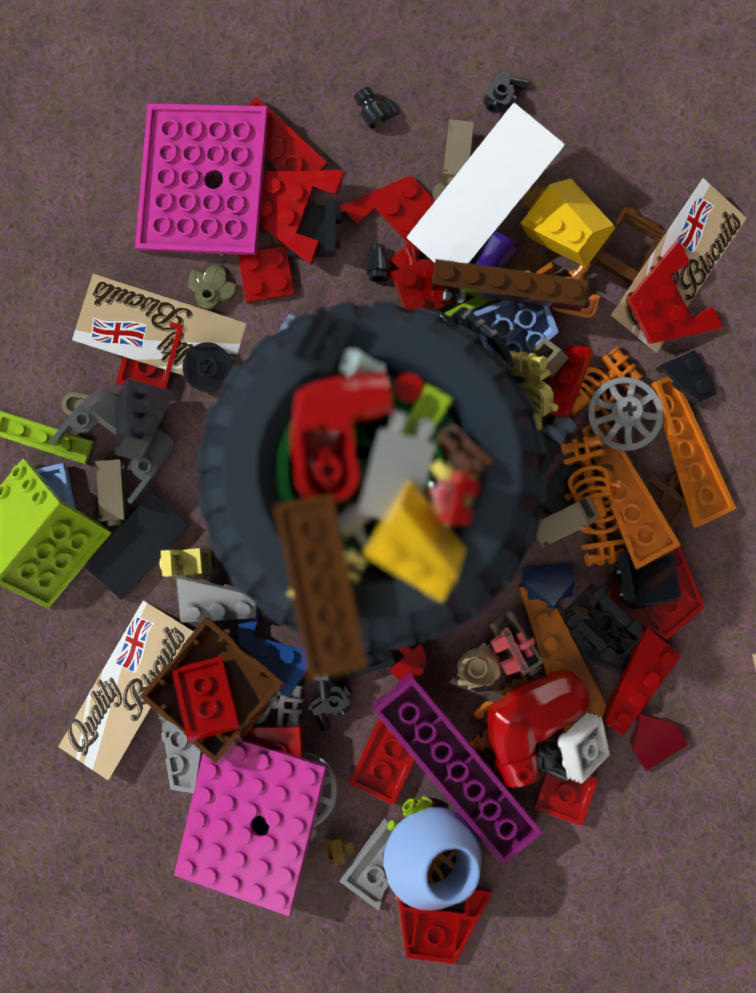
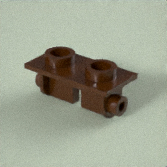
[435,424,493,481]

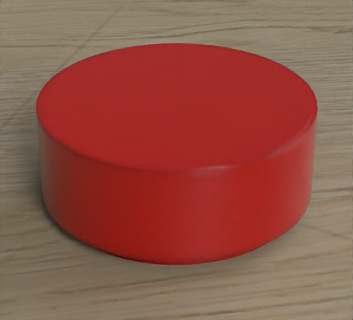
[395,374,423,403]

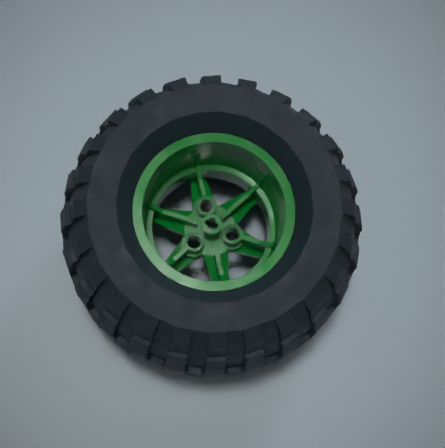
[197,301,547,650]

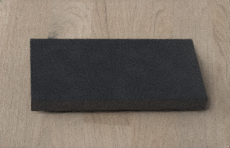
[84,493,189,600]

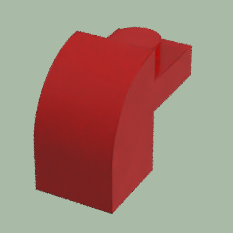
[389,642,426,681]

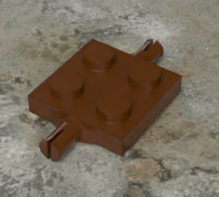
[643,472,687,530]

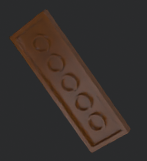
[274,494,367,679]

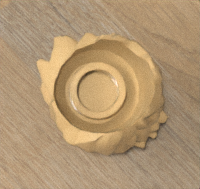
[457,643,502,690]

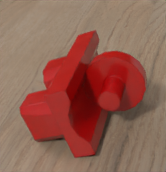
[428,471,479,525]

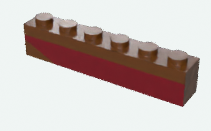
[431,259,588,312]

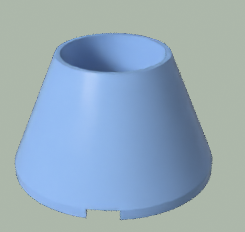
[383,807,482,910]

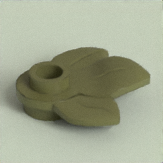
[189,264,237,309]

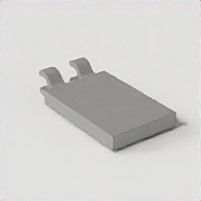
[358,411,436,520]

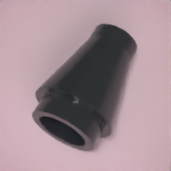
[366,244,391,283]

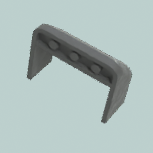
[49,389,175,504]

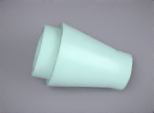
[340,349,385,376]

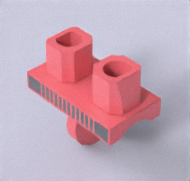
[490,627,535,675]

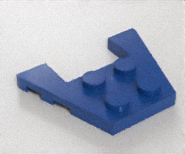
[238,610,307,698]

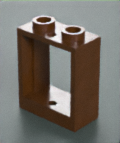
[591,207,666,286]

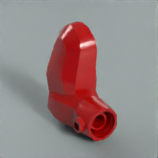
[291,372,392,504]
[488,670,590,787]

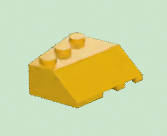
[520,178,615,268]
[363,479,465,602]

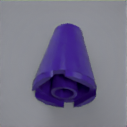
[469,231,521,269]

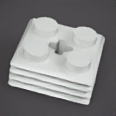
[558,712,610,784]

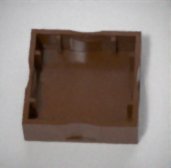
[139,617,287,764]

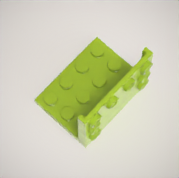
[0,459,111,609]

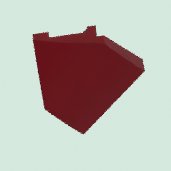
[630,712,688,771]

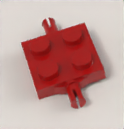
[391,246,454,311]

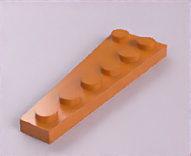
[651,376,737,528]
[582,422,681,570]
[519,586,607,732]

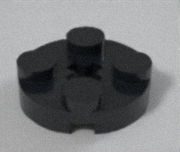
[182,342,232,393]

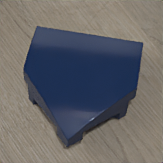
[521,563,575,610]

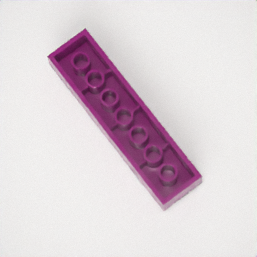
[371,672,543,865]

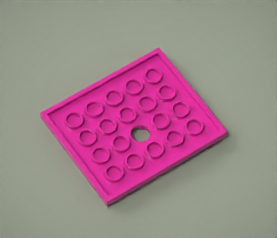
[135,104,269,255]
[174,738,328,916]

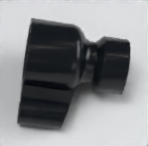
[354,87,399,129]

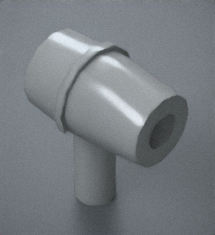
[337,500,372,550]

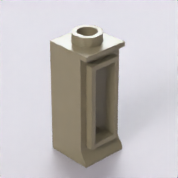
[442,119,474,186]
[95,459,128,526]
[536,496,600,548]
[488,611,544,677]

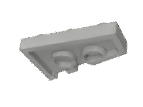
[177,573,256,622]
[158,714,203,793]
[338,818,392,910]

